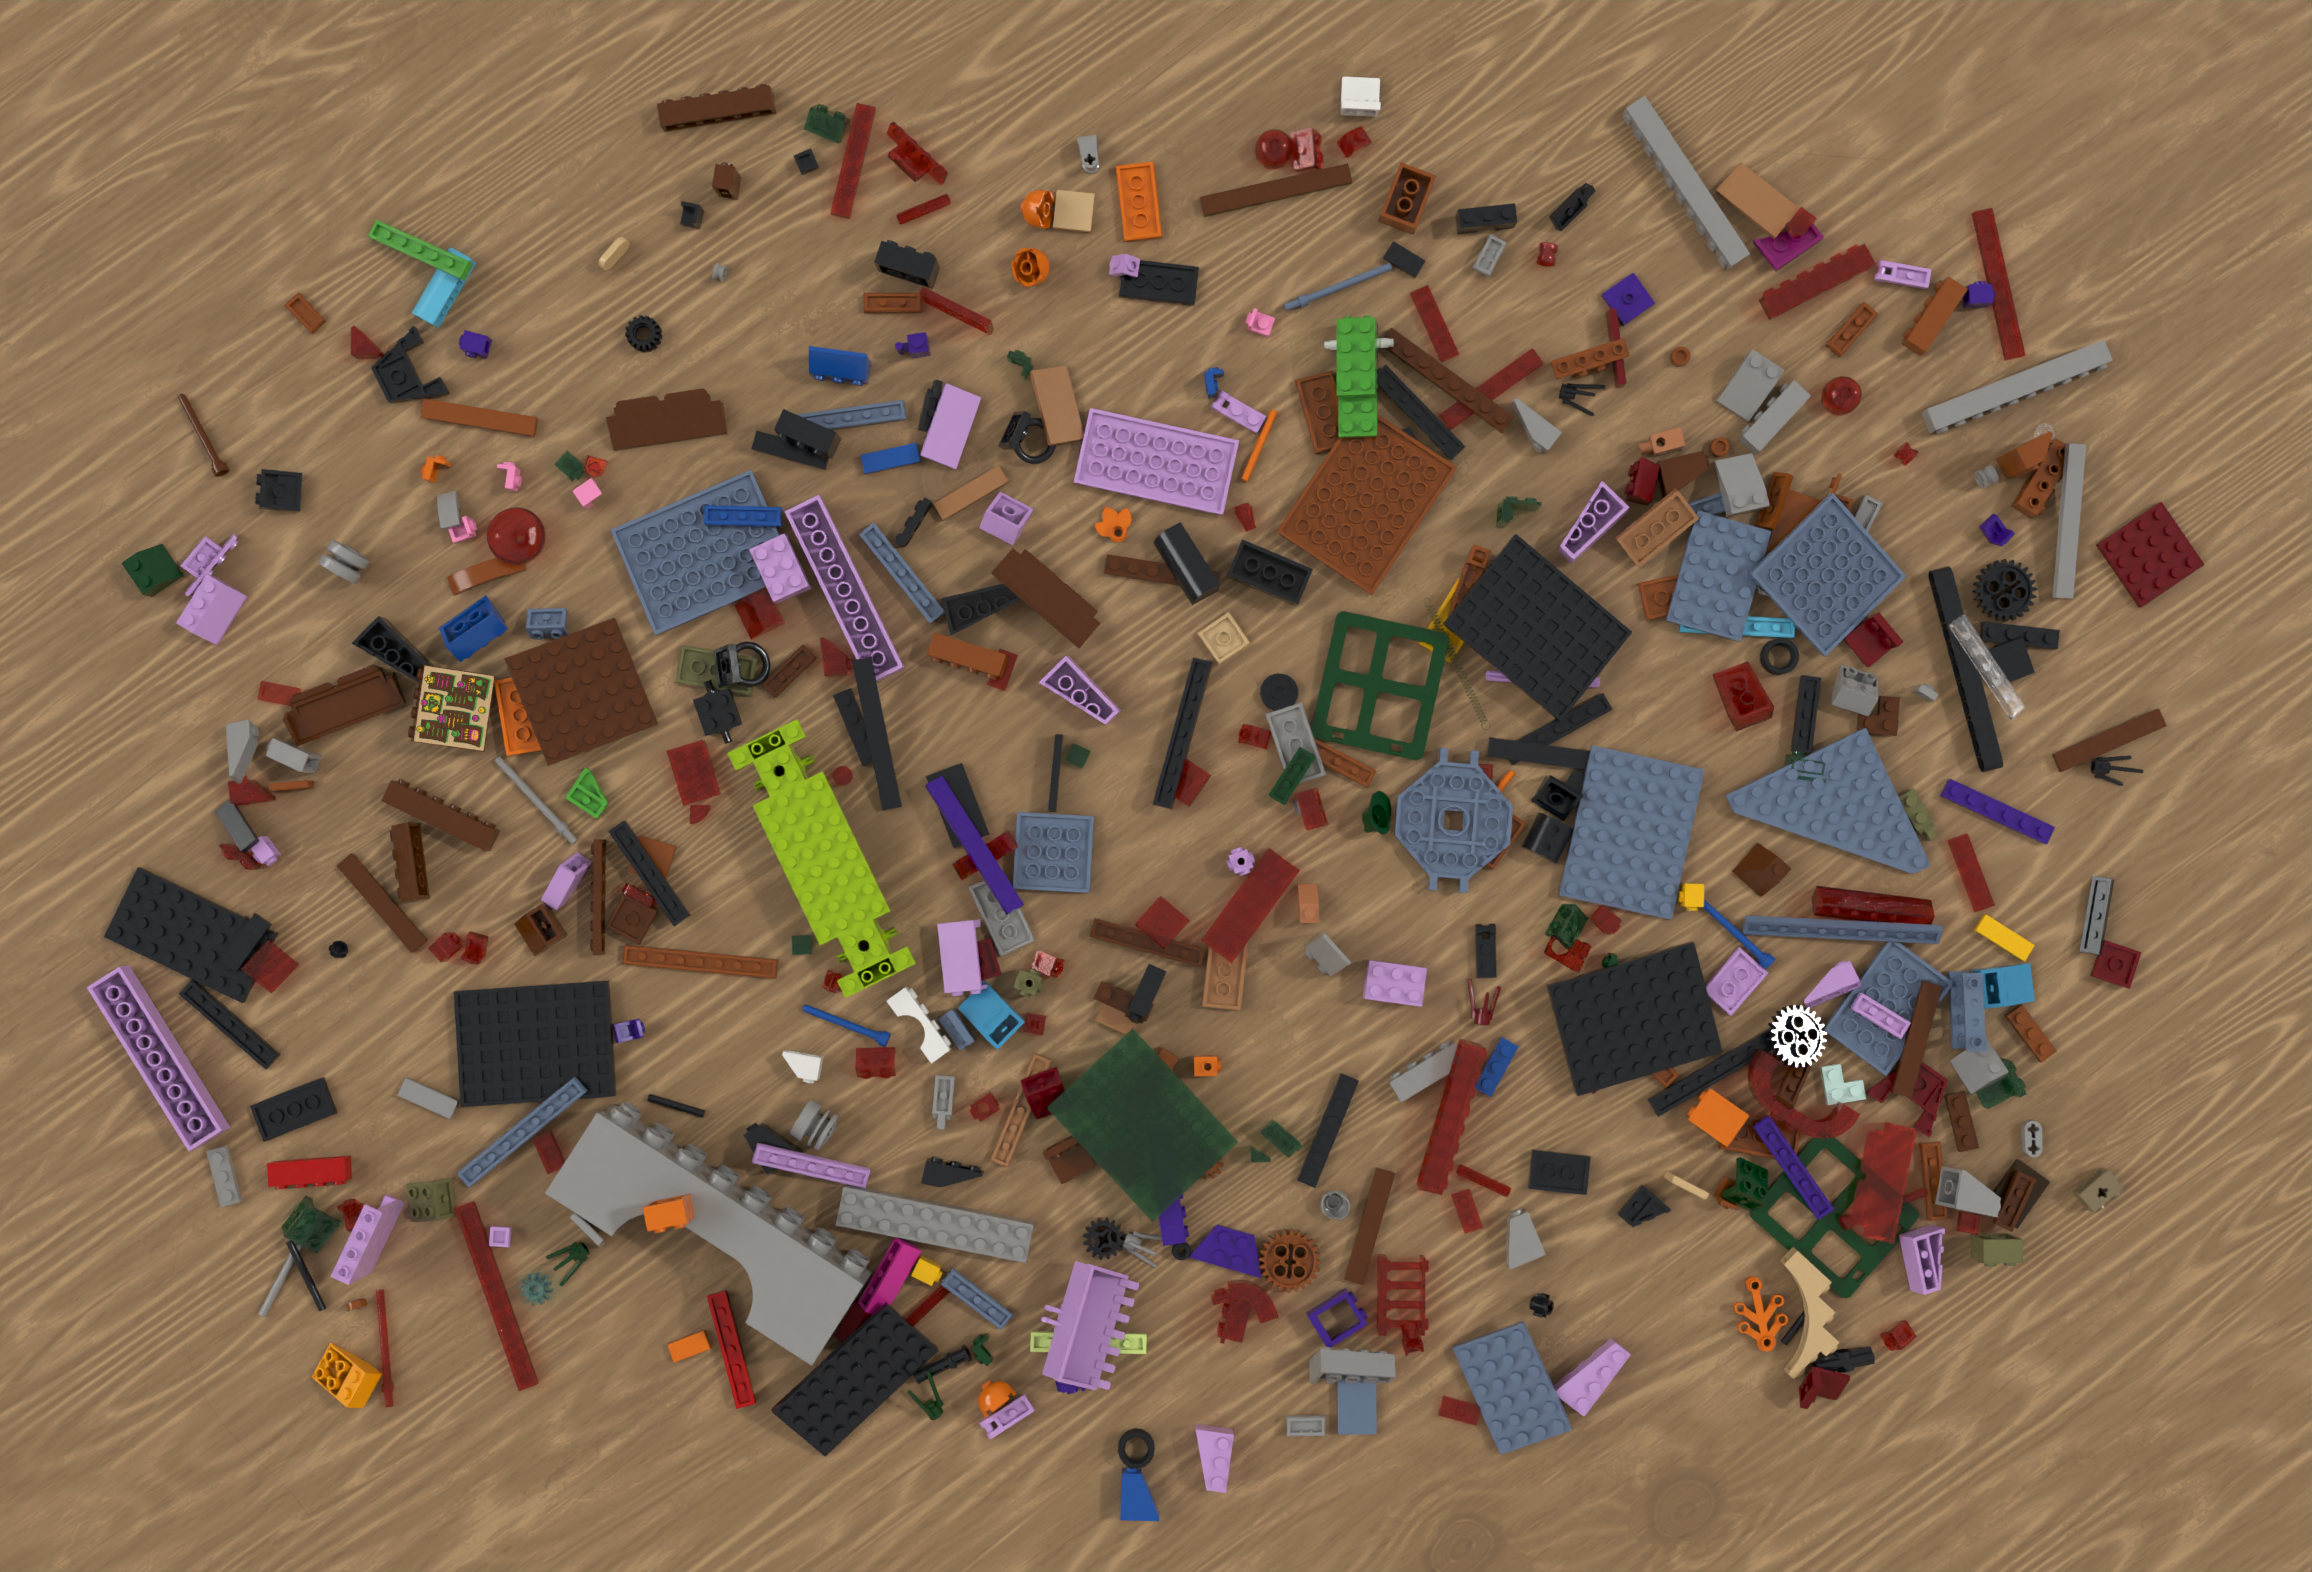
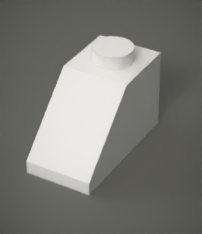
[782,1050,824,1083]

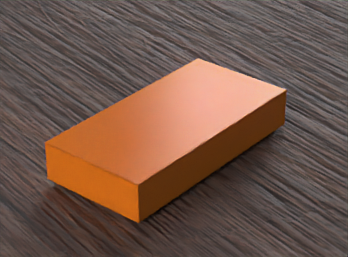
[667,1330,711,1363]

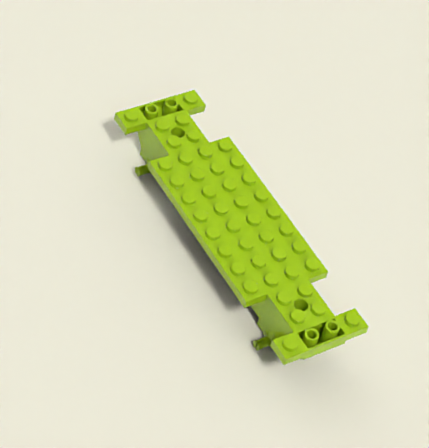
[727,719,916,998]

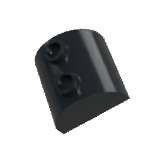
[1521,813,1573,864]

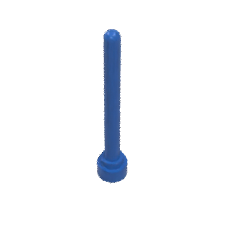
[1702,900,1775,969]
[802,1005,891,1047]

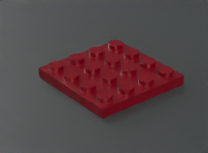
[2096,502,2205,608]

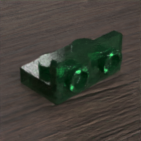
[804,104,850,144]
[1545,904,1589,949]
[1261,1118,1303,1157]

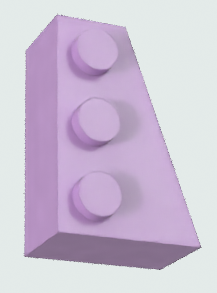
[1899,1225,1945,1295]
[1195,1424,1234,1493]

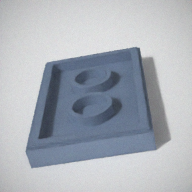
[1337,1380,1377,1434]

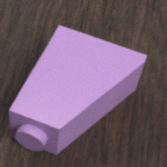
[541,852,592,911]

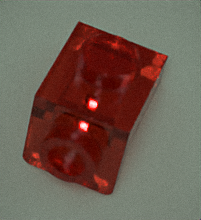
[1337,126,1372,158]
[1785,207,1817,238]
[1238,724,1271,749]
[461,931,489,964]
[337,1199,364,1232]

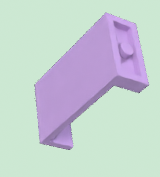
[937,919,988,996]

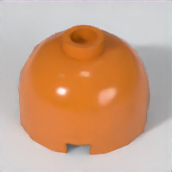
[1020,189,1055,229]
[1011,248,1050,287]
[977,1380,1017,1418]

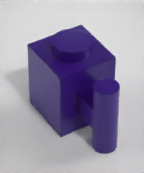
[895,332,931,359]

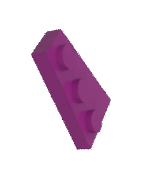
[1753,223,1824,272]

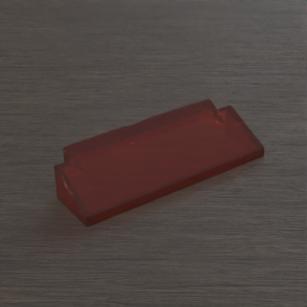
[1850,1122,1917,1244]

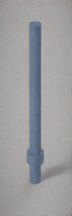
[1284,263,1392,311]

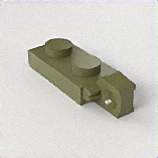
[1898,788,1937,841]

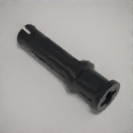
[914,1345,972,1384]

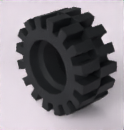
[625,315,663,353]

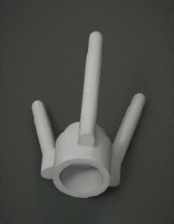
[1123,1231,1162,1268]

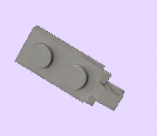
[932,1075,955,1130]

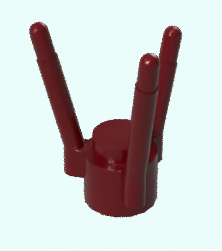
[1468,978,1501,1025]

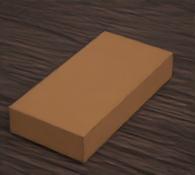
[1095,1003,1136,1036]

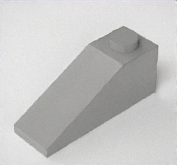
[1511,398,1562,453]
[226,719,259,784]

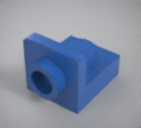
[1204,367,1224,398]

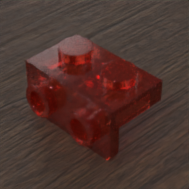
[855,1047,896,1079]

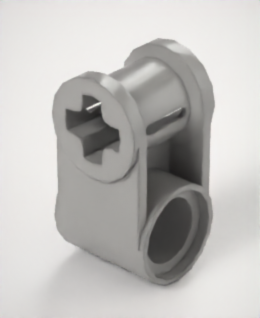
[1077,134,1100,174]

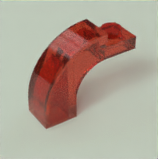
[952,830,1018,880]
[1211,1280,1279,1323]

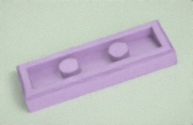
[1850,992,1911,1039]

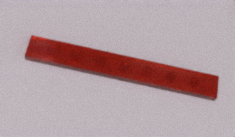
[1972,208,2026,361]

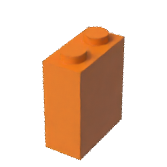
[1687,1088,1750,1148]

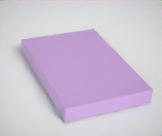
[1705,947,1768,1016]

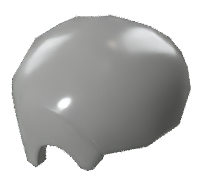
[1320,1190,1350,1220]

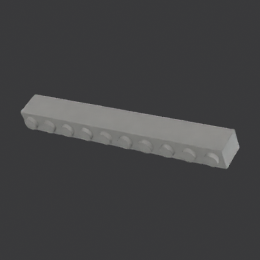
[1622,96,1750,271]
[1921,340,2113,434]

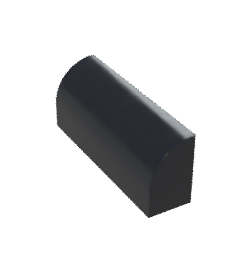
[1153,522,1220,605]

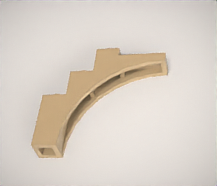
[1780,1247,1840,1379]

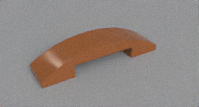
[1447,544,1491,617]
[447,552,526,595]

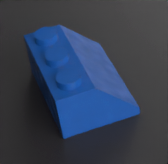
[809,346,871,386]
[439,595,508,662]

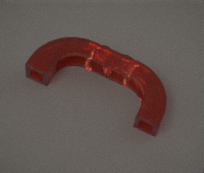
[1748,1049,1860,1139]

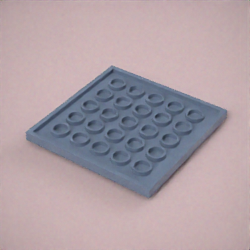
[1749,493,1906,657]

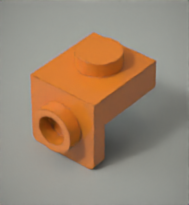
[421,455,451,483]

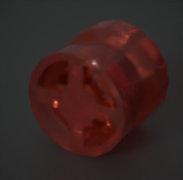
[1893,442,1918,466]

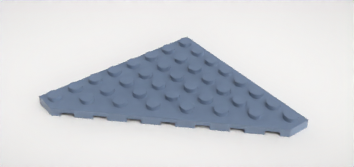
[1725,728,1931,874]

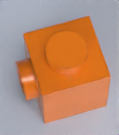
[1194,1055,1221,1076]

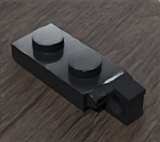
[1549,183,1596,232]
[918,380,943,433]

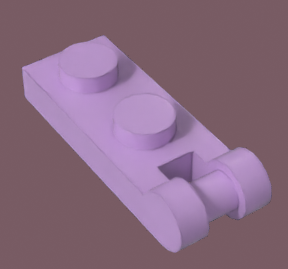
[1874,260,1932,290]
[1211,390,1266,434]
[979,1393,1035,1439]

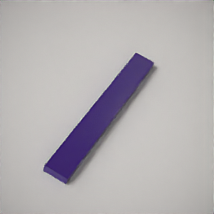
[925,776,1024,915]

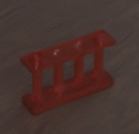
[1377,1254,1429,1336]

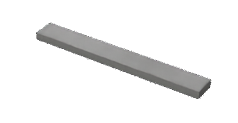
[2052,443,2086,599]

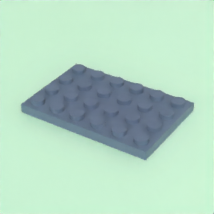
[1665,510,1771,642]
[1822,942,1954,1076]
[1452,1321,1572,1455]

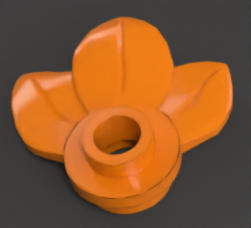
[1095,507,1132,543]

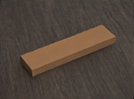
[933,465,1009,521]

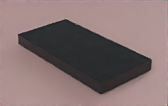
[1119,260,1199,306]
[926,763,989,848]
[250,1077,338,1142]

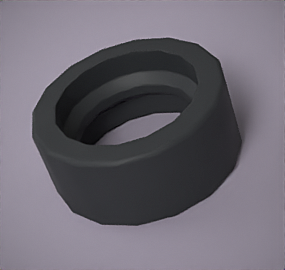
[1760,638,1799,675]
[1118,1428,1155,1469]

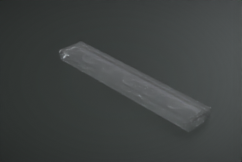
[1948,614,2026,720]

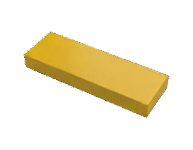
[1974,914,2035,961]

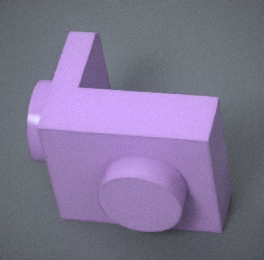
[1109,254,1140,277]

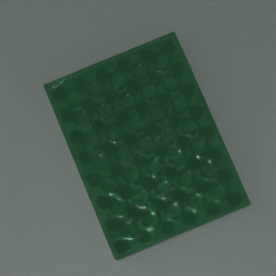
[1047,1028,1238,1222]

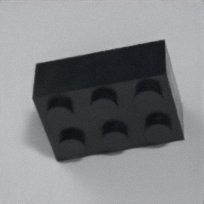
[874,240,940,289]
[774,409,841,460]

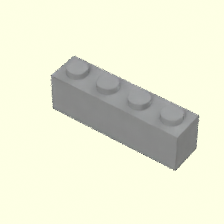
[1738,380,1811,455]
[1388,1040,1467,1102]

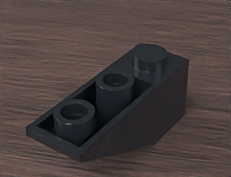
[921,1156,984,1188]

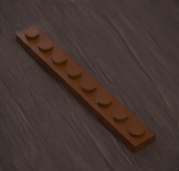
[1384,327,1514,433]

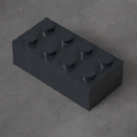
[1227,539,1313,607]

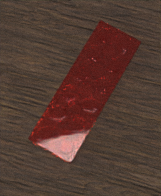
[1201,848,1300,964]

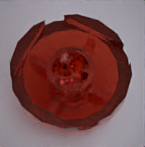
[1255,129,1293,170]
[1821,376,1862,415]

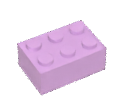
[749,533,812,604]
[1362,960,1427,1007]

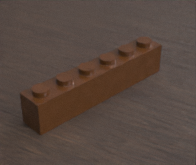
[657,84,776,132]
[381,779,500,851]

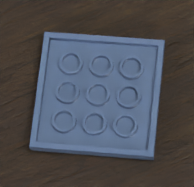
[1013,812,1094,893]

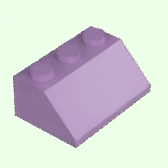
[176,574,248,645]

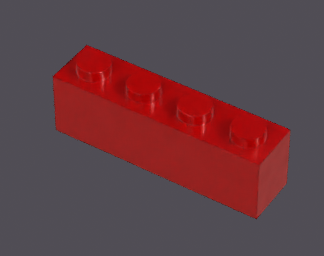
[267,1155,352,1190]

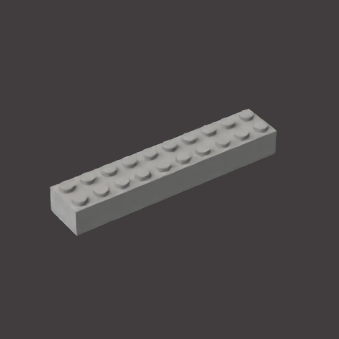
[836,1184,1035,1263]

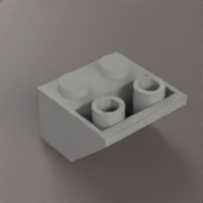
[1832,665,1878,716]

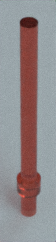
[376,1289,394,1407]

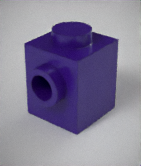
[1963,281,1995,308]
[459,330,492,358]

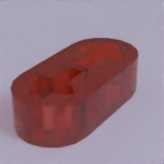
[622,883,657,908]

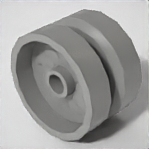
[318,539,370,584]

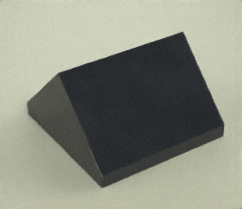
[1531,775,1583,821]

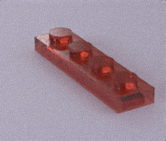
[1947,833,1995,912]

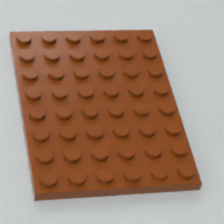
[1277,415,1457,595]

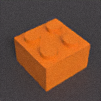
[643,1194,695,1233]

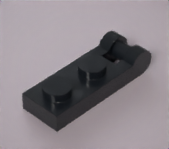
[895,497,933,547]
[1475,924,1497,978]

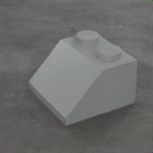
[1950,1039,2008,1095]

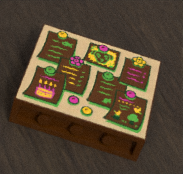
[408,665,495,752]

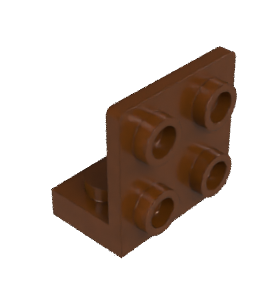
[1043,1132,1095,1184]

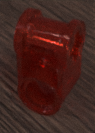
[1401,1321,1424,1356]

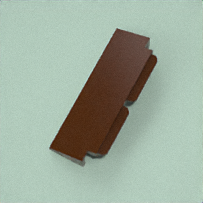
[606,388,728,451]
[991,548,1100,648]
[283,665,406,746]

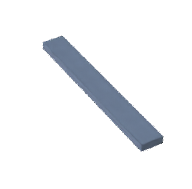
[456,1076,588,1188]

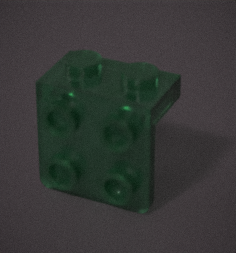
[1976,1058,2027,1109]

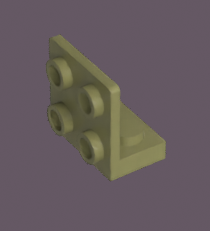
[407,1178,456,1222]

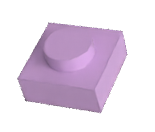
[489,1225,512,1247]

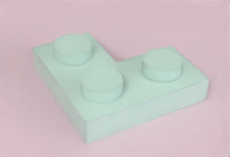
[1820,1063,1866,1105]

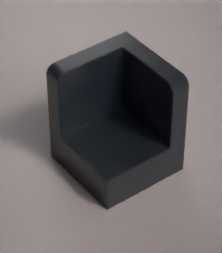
[680,201,704,229]

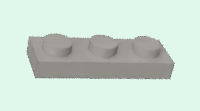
[206,1145,242,1207]

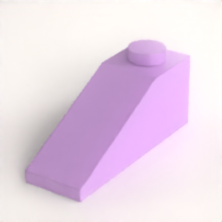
[1804,961,1862,1008]

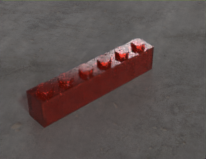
[1759,244,1875,320]
[1811,886,1935,925]

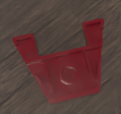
[1866,1062,1947,1138]

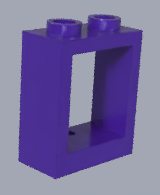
[1306,1288,1368,1347]

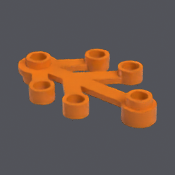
[1733,1276,1788,1352]

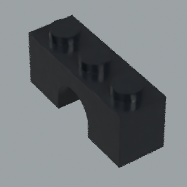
[1455,203,1517,234]

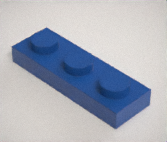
[1473,1037,1519,1097]

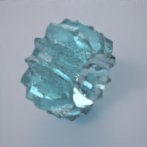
[519,1272,554,1306]

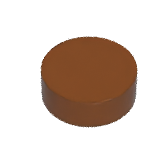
[1670,347,1690,367]
[1709,437,1730,457]
[346,1298,367,1312]

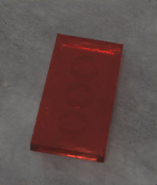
[919,286,994,335]

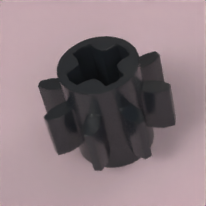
[1529,1293,1554,1318]

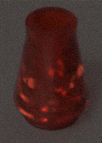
[1234,502,1256,532]

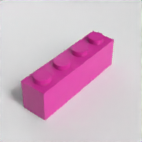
[857,1237,921,1314]

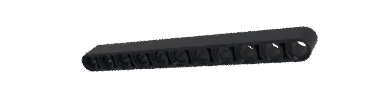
[1928,566,2003,772]

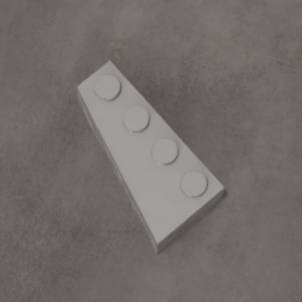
[1309,1347,1396,1384]

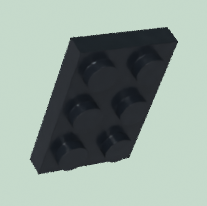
[1528,1149,1591,1195]

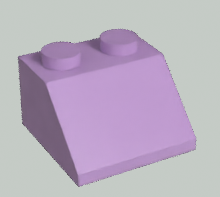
[979,492,1034,545]

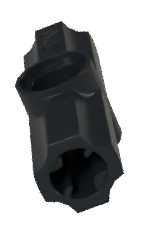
[1813,1346,1875,1373]

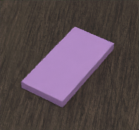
[920,383,981,469]

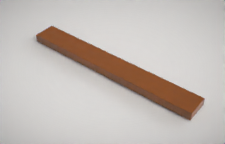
[622,945,778,979]

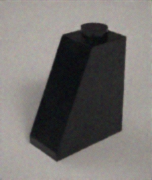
[1125,964,1167,1024]
[743,1123,803,1174]

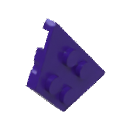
[1189,1224,1262,1278]

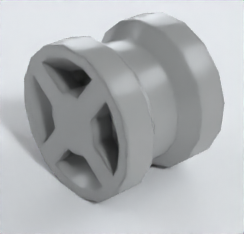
[1974,465,1999,489]

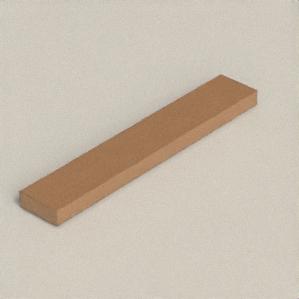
[990,1053,1052,1168]

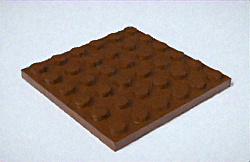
[504,618,658,766]

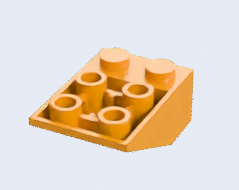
[312,1343,382,1408]

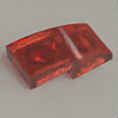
[219,843,262,870]
[1451,1189,1483,1234]

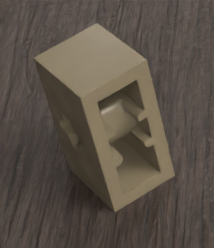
[2072,1167,2124,1212]

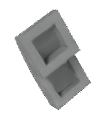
[437,491,462,530]

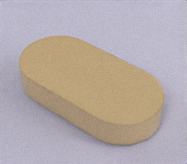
[599,237,630,271]

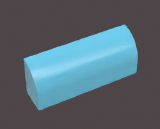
[411,247,476,329]

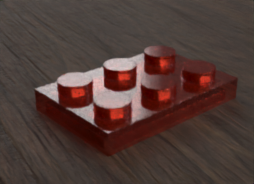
[667,740,721,806]

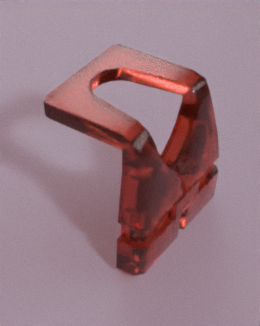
[1544,931,1591,973]

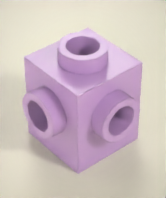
[1226,847,1255,876]

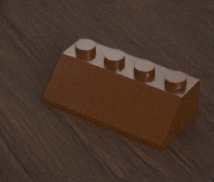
[390,822,430,902]

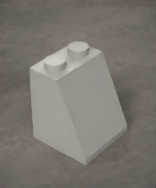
[1935,1166,2001,1217]

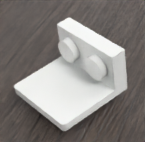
[1340,77,1381,117]

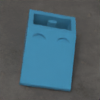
[1972,963,2035,1009]
[958,981,1026,1050]

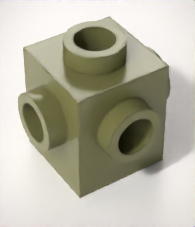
[1013,968,1044,997]

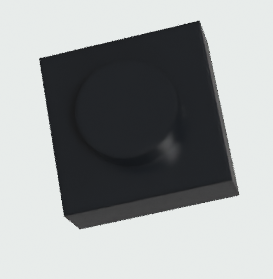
[793,148,819,175]

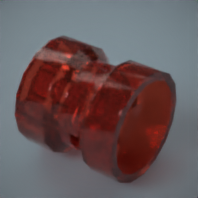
[1536,242,1558,267]

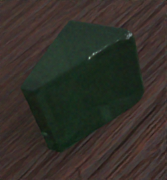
[1250,1145,1270,1162]

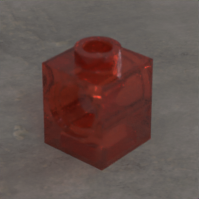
[1589,905,1622,935]
[428,932,463,962]
[969,1092,1001,1122]

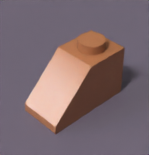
[1297,884,1319,923]

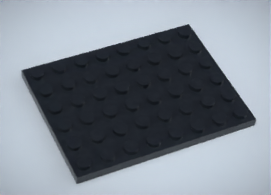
[1442,534,1632,721]
[1546,941,1723,1096]
[454,980,616,1107]

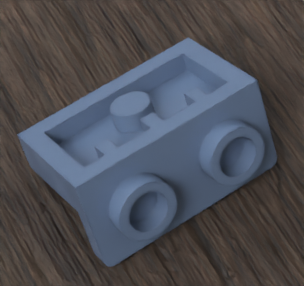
[526,608,569,640]
[939,1008,976,1050]

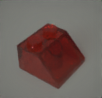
[735,587,786,640]

